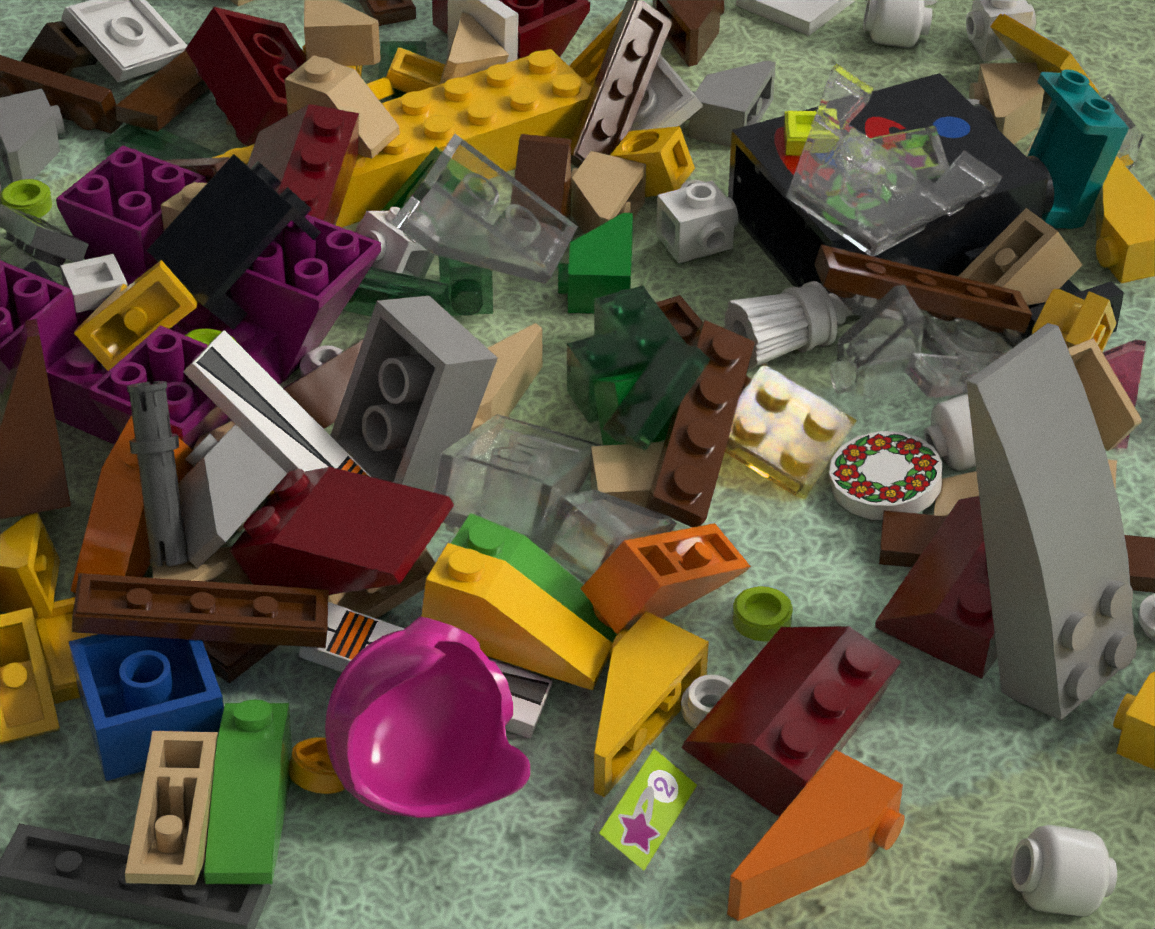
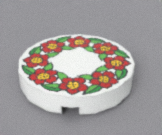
[829,431,942,520]

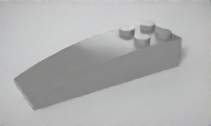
[966,323,1137,720]

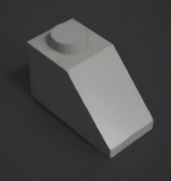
[687,61,776,147]
[0,89,65,183]
[178,424,287,569]

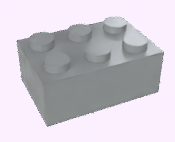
[330,296,498,495]

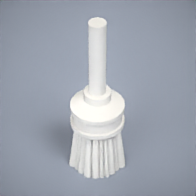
[724,281,884,370]

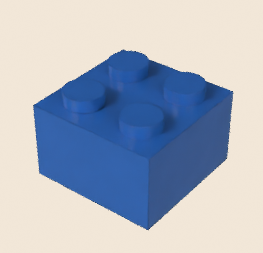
[69,634,224,781]

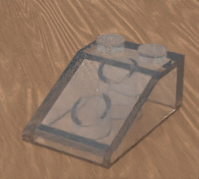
[391,134,578,284]
[433,414,601,548]

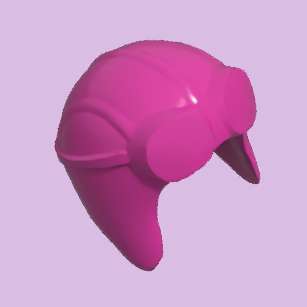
[325,617,530,818]

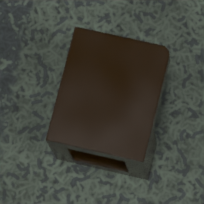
[21,21,98,76]

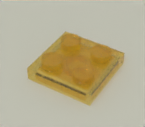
[725,363,857,499]

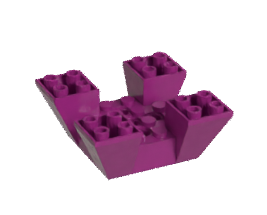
[0,145,381,449]

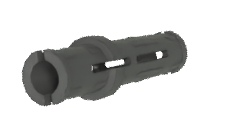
[127,381,189,567]

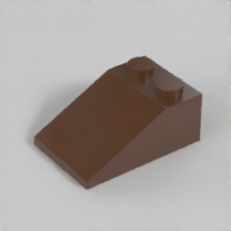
[0,319,71,519]

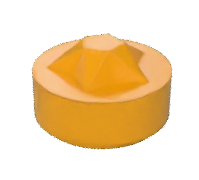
[289,737,345,794]

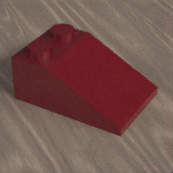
[229,467,454,595]

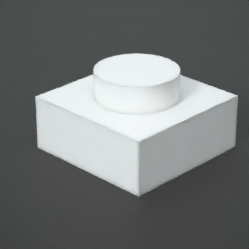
[60,254,128,313]

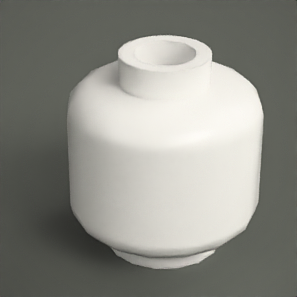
[863,0,932,48]
[924,394,976,471]
[1011,825,1117,917]

